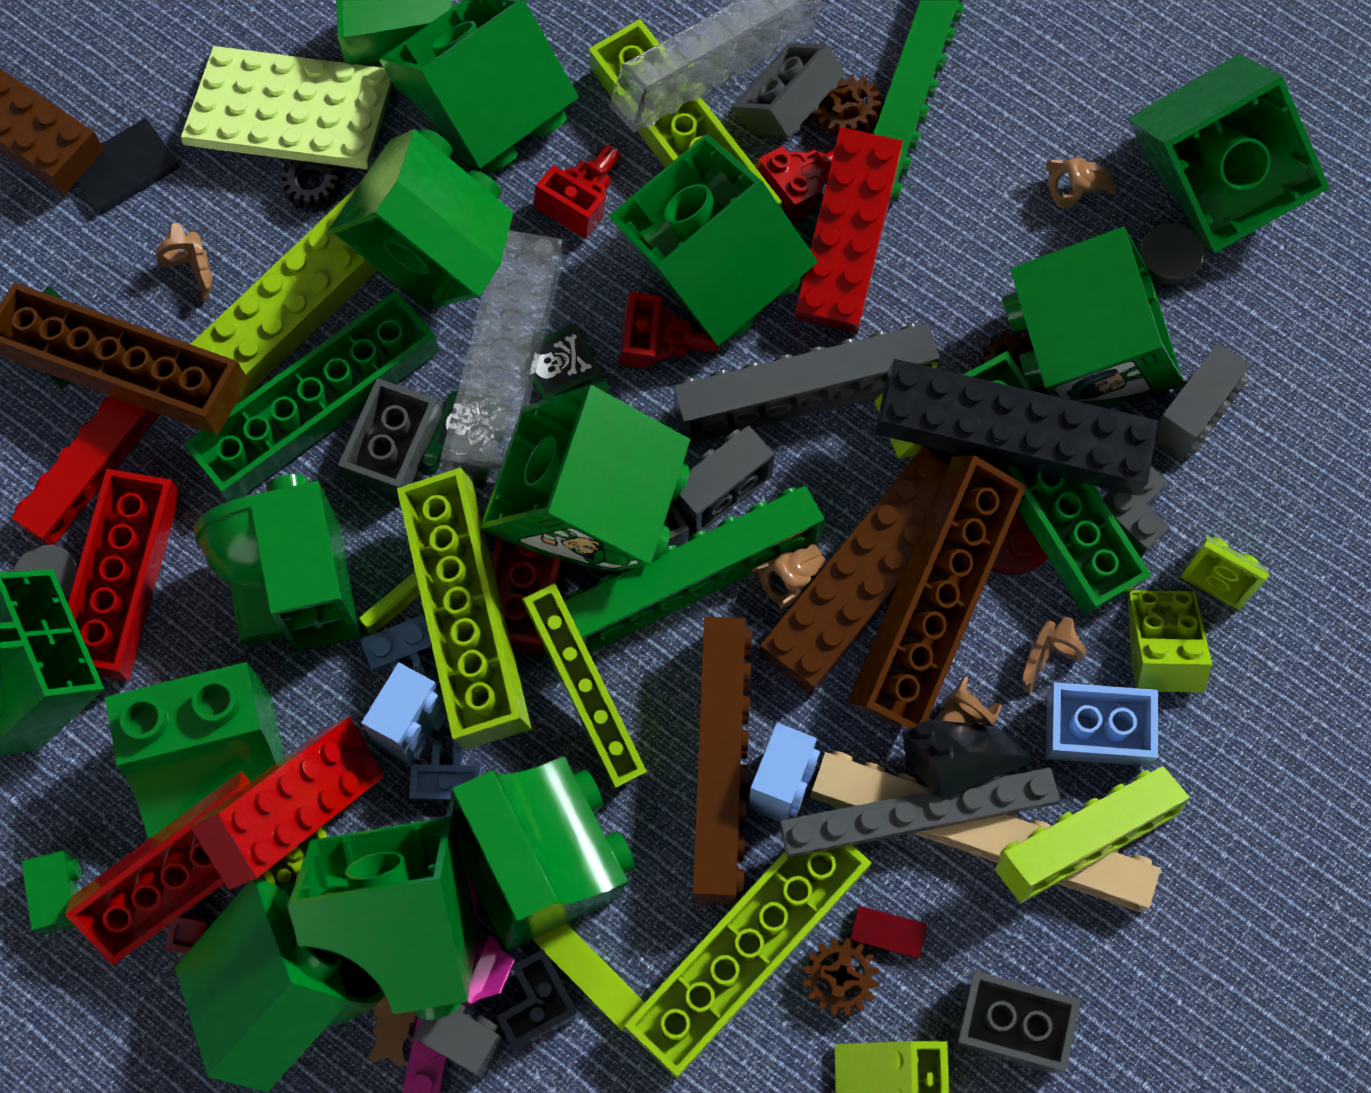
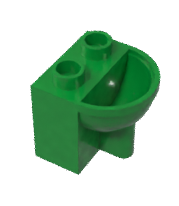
[193,474,362,652]
[0,569,104,756]
[174,878,385,1092]

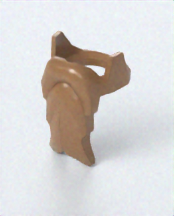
[1045,157,1117,209]
[155,223,213,303]
[751,543,828,609]
[1022,616,1087,694]
[934,676,1002,727]
[368,995,416,1067]

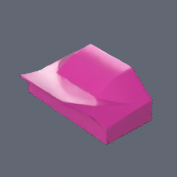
[460,935,514,1008]

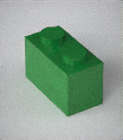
[21,851,81,935]

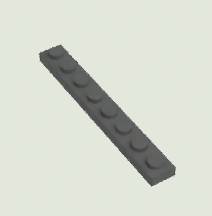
[779,767,1060,858]

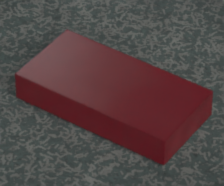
[850,905,927,960]

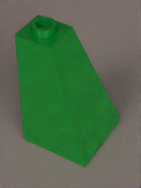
[336,0,455,66]

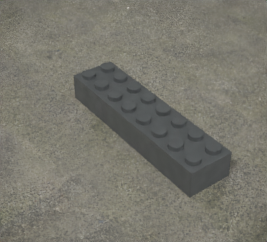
[674,323,940,445]

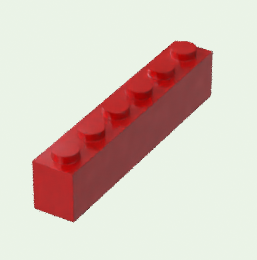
[11,396,160,546]

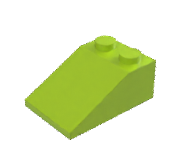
[1180,535,1269,610]

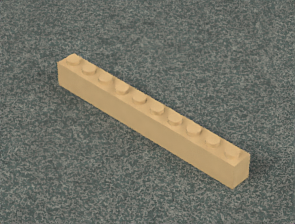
[810,751,1161,913]

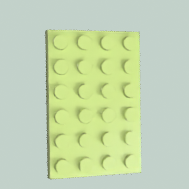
[181,46,393,169]

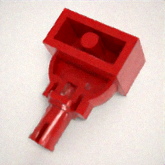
[533,144,621,239]
[755,146,835,223]
[617,291,719,370]

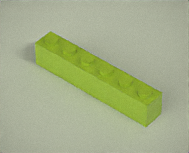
[521,583,647,788]
[995,766,1190,903]

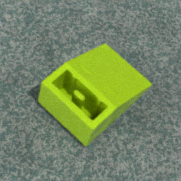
[1128,590,1212,693]
[834,1041,949,1093]

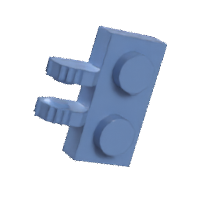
[360,615,433,677]
[409,740,482,802]

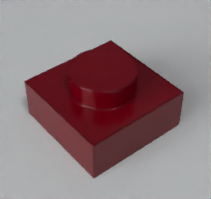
[165,913,209,953]

